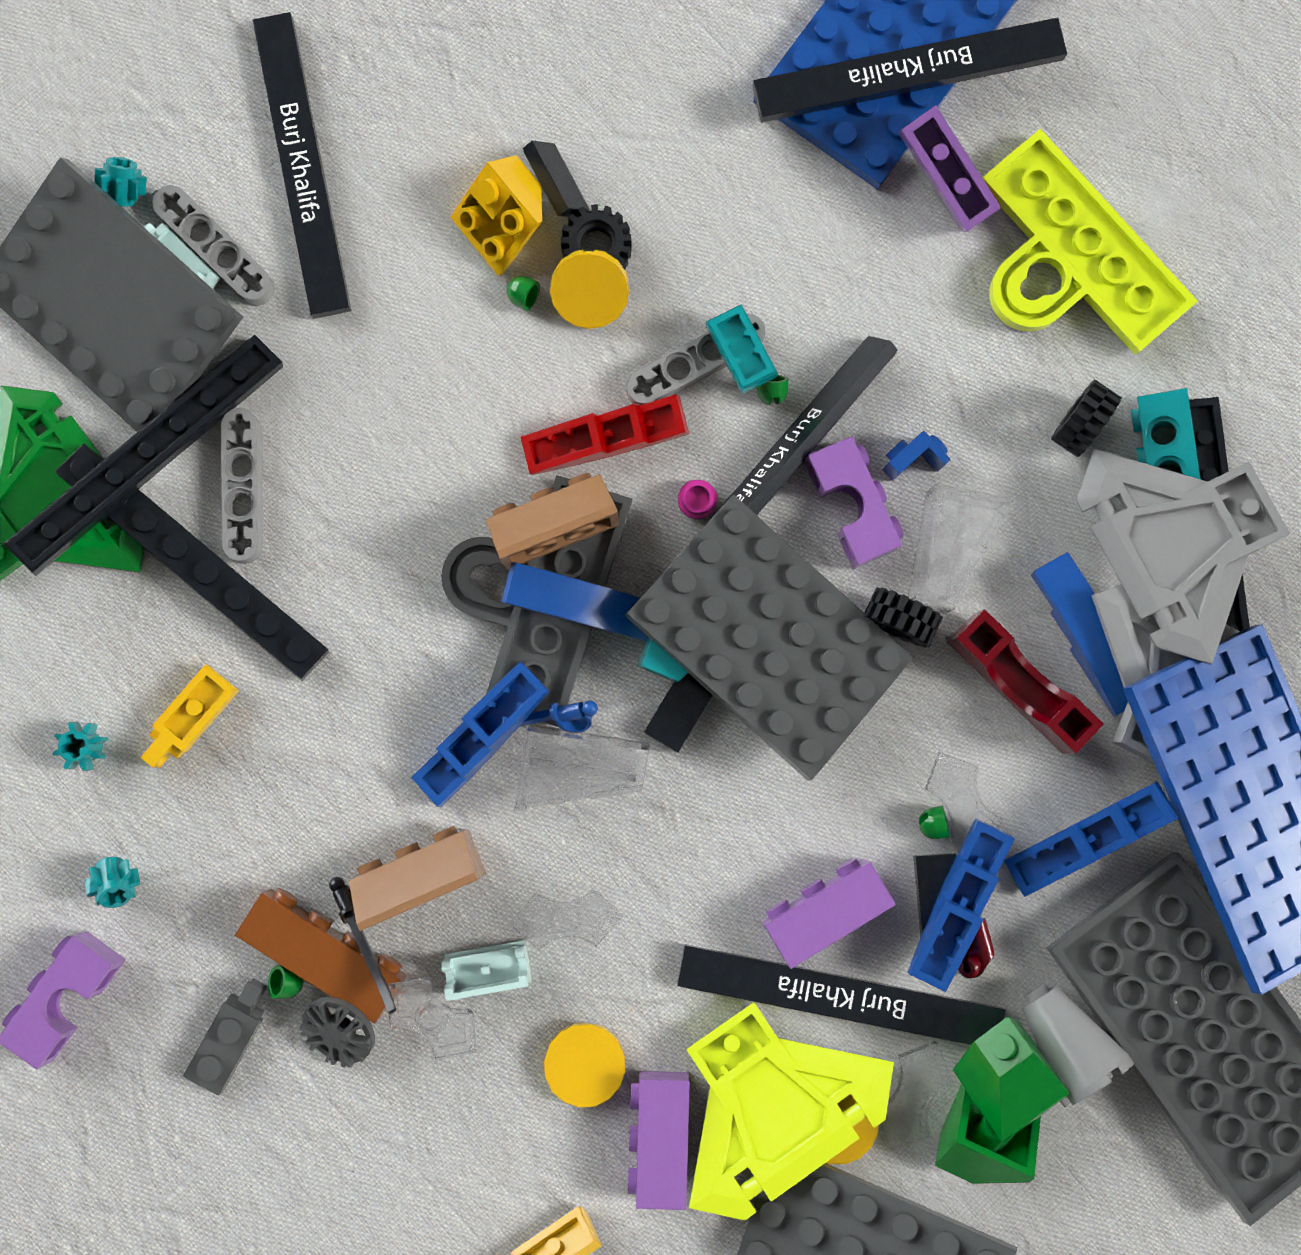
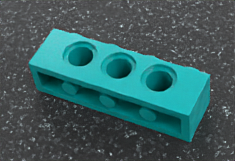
[1131,388,1201,480]

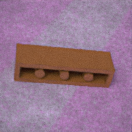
[234,888,408,1024]

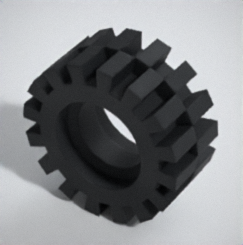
[560,204,632,270]
[1051,379,1122,457]
[864,587,943,648]

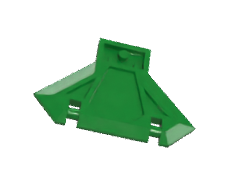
[0,385,144,581]

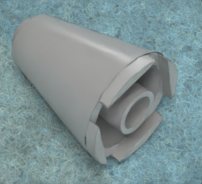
[1022,983,1134,1107]

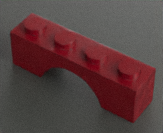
[947,609,1104,754]

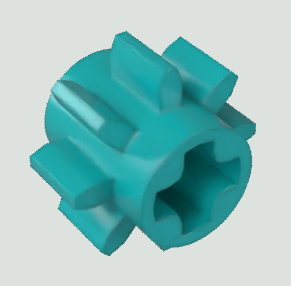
[94,157,147,207]
[52,722,109,771]
[85,857,140,908]

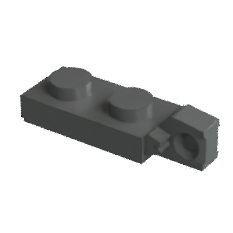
[183,978,268,1096]

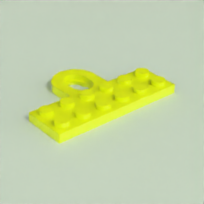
[982,128,1198,355]

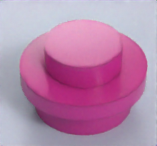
[678,480,717,520]

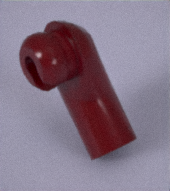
[958,918,994,979]

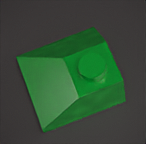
[952,1017,1071,1143]
[935,1083,1041,1184]

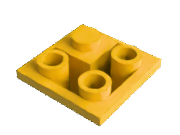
[450,155,542,276]

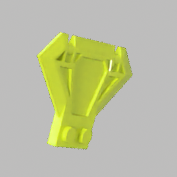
[686,1002,894,1221]

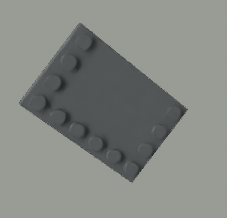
[0,157,243,432]

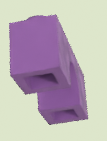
[804,436,904,569]
[0,931,126,1070]

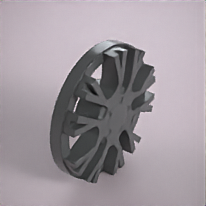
[299,997,375,1068]

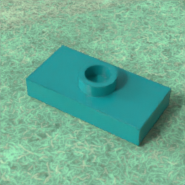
[706,304,778,394]

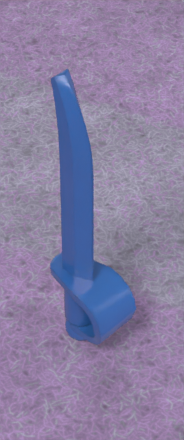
[520,700,598,733]

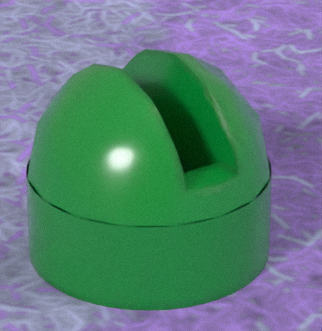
[507,276,540,311]
[757,375,789,405]
[919,805,950,840]
[268,965,304,999]

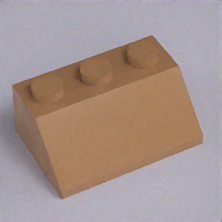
[486,473,619,570]
[348,826,486,931]

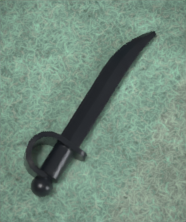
[329,877,397,1014]

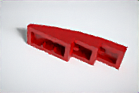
[520,394,690,475]

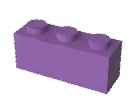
[898,105,1001,232]
[761,857,896,969]
[628,1071,690,1210]

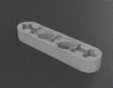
[152,185,275,306]
[627,313,765,406]
[221,408,263,564]

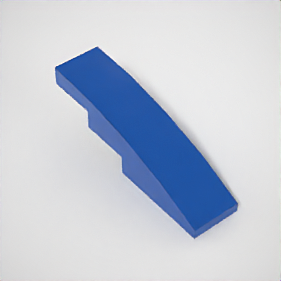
[1031,552,1128,717]
[501,562,648,642]
[411,661,550,807]
[1004,781,1179,897]
[907,818,1015,992]

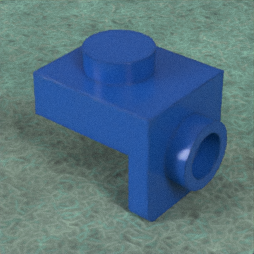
[882,430,950,481]

